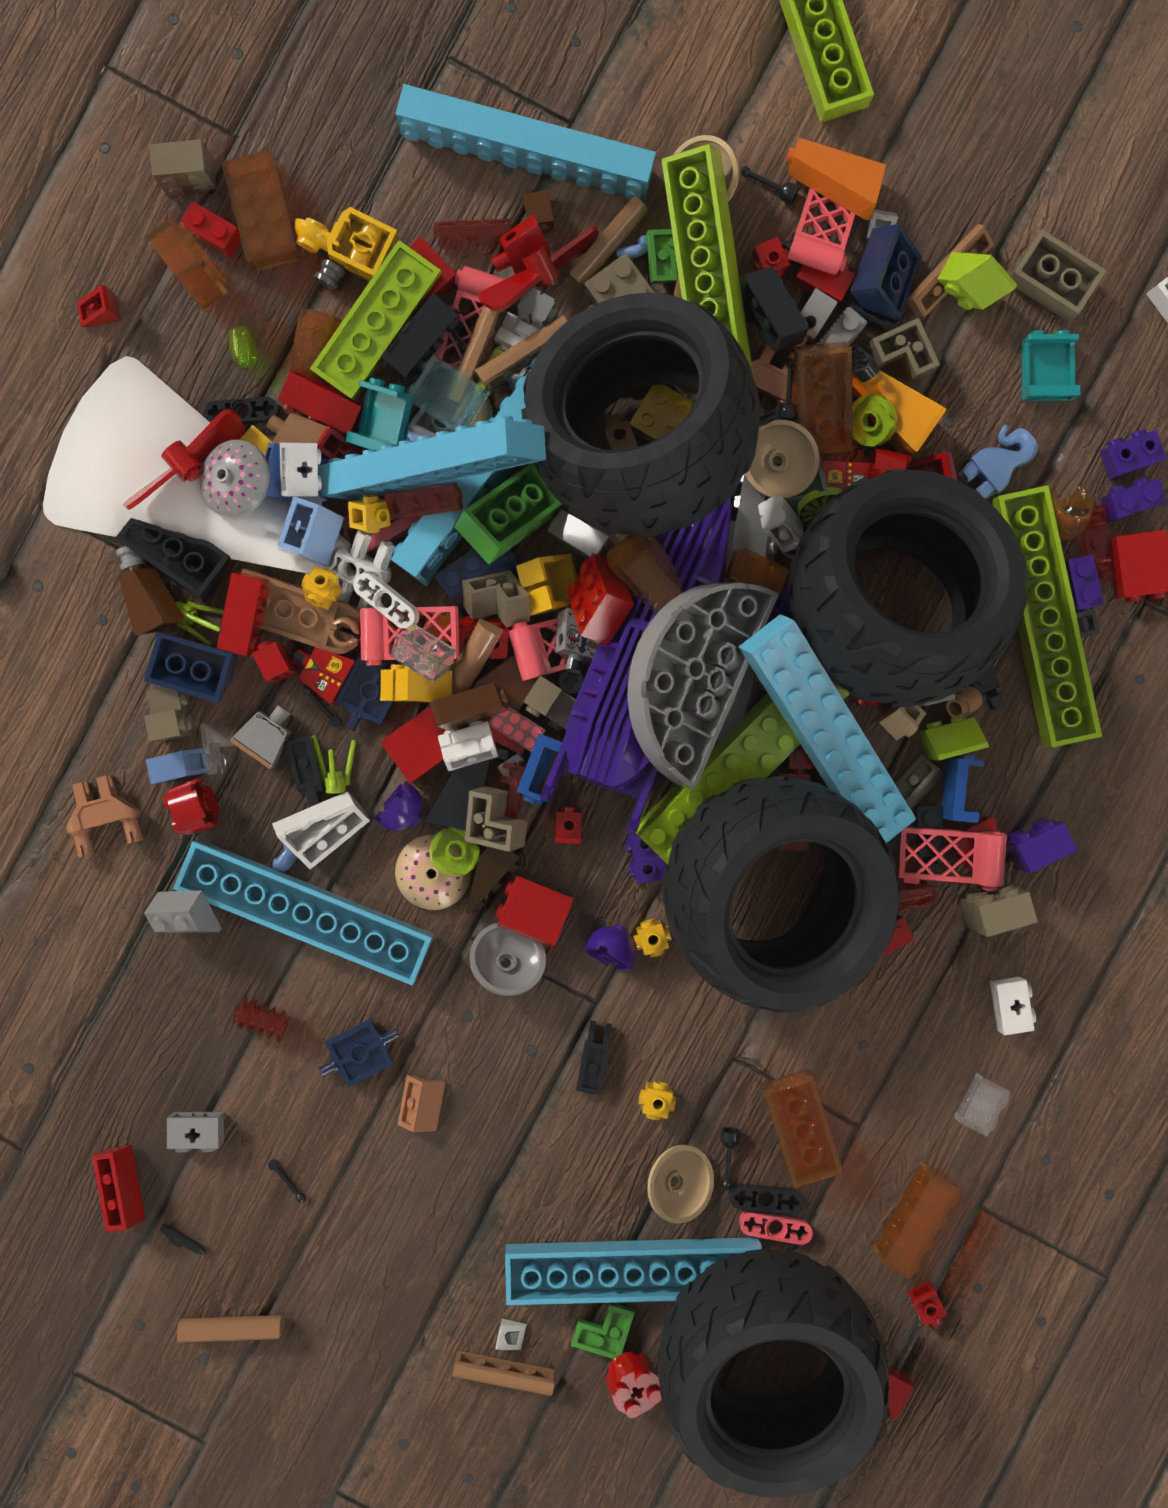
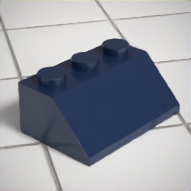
[850,224,922,320]
[434,548,520,617]
[143,631,239,703]

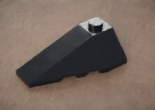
[115,518,231,604]

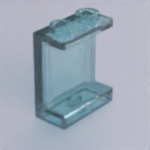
[409,355,491,432]

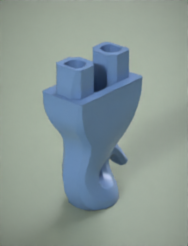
[959,425,1038,499]

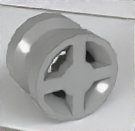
[116,546,147,572]

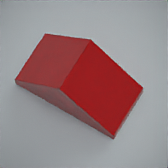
[77,285,121,327]
[317,426,363,460]
[888,1366,914,1420]

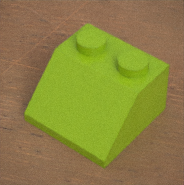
[937,252,1017,310]
[920,717,989,760]

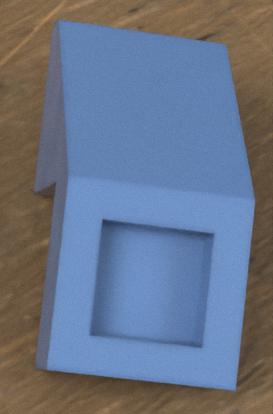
[146,748,210,785]

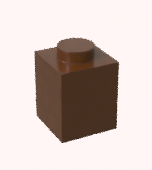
[523,190,554,234]

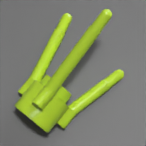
[176,601,224,647]
[312,735,356,793]

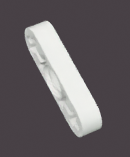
[353,573,420,628]

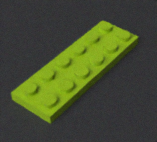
[310,240,442,401]

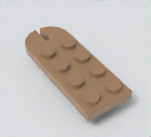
[242,568,360,654]

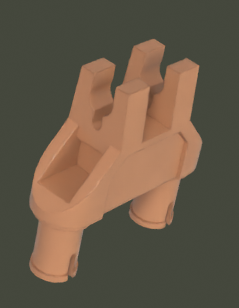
[751,344,800,413]
[66,775,144,857]

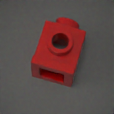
[555,807,582,844]
[907,1281,947,1327]

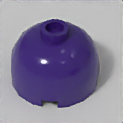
[374,780,423,832]
[584,924,636,972]

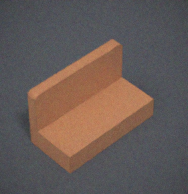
[397,1075,445,1132]

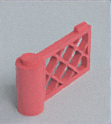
[787,188,855,276]
[432,266,506,372]
[359,606,459,665]
[508,618,591,681]
[899,827,1007,891]

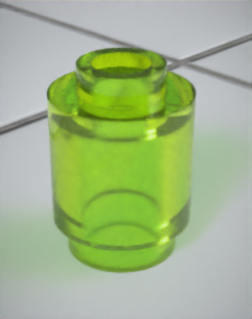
[228,326,258,367]

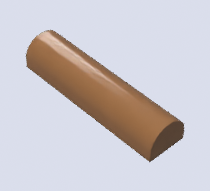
[567,195,648,290]
[906,224,994,318]
[446,306,506,407]
[475,315,567,391]
[450,618,503,695]
[177,1315,284,1343]
[452,1351,556,1396]

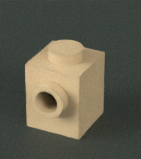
[879,705,926,741]

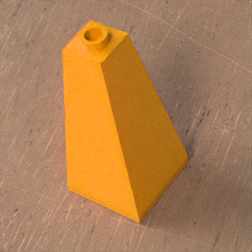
[846,371,947,457]

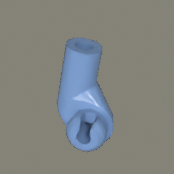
[616,235,648,259]
[273,843,298,872]

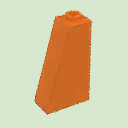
[786,138,886,221]

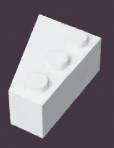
[272,791,370,870]

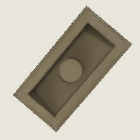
[895,755,943,811]

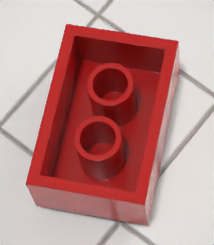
[567,553,634,646]

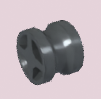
[314,259,346,291]

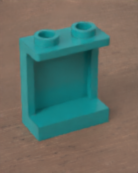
[1021,330,1080,401]
[346,377,414,451]

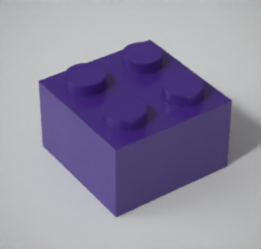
[1006,818,1078,873]

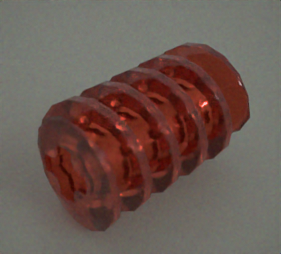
[232,996,290,1043]

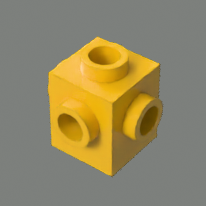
[348,494,390,533]
[301,566,341,610]
[633,919,672,958]
[638,1081,676,1120]

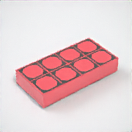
[489,707,545,752]

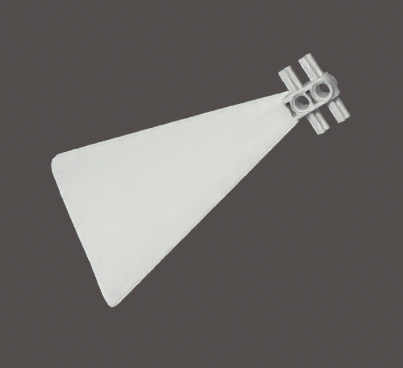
[43,356,395,609]

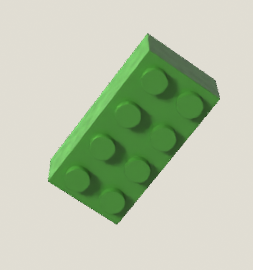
[454,463,563,565]

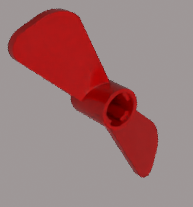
[478,225,599,311]
[123,409,245,510]

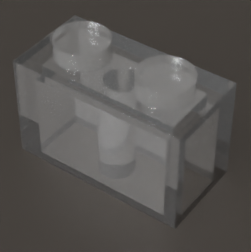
[390,623,456,683]
[954,1072,1010,1137]

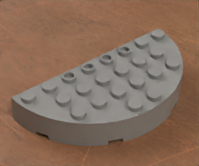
[628,583,779,789]

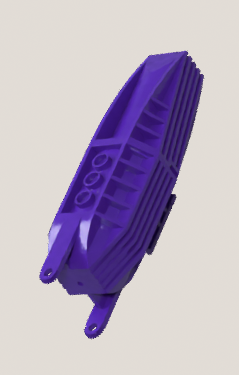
[541,498,735,835]

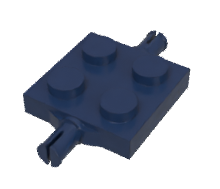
[335,654,394,732]
[319,1017,401,1087]

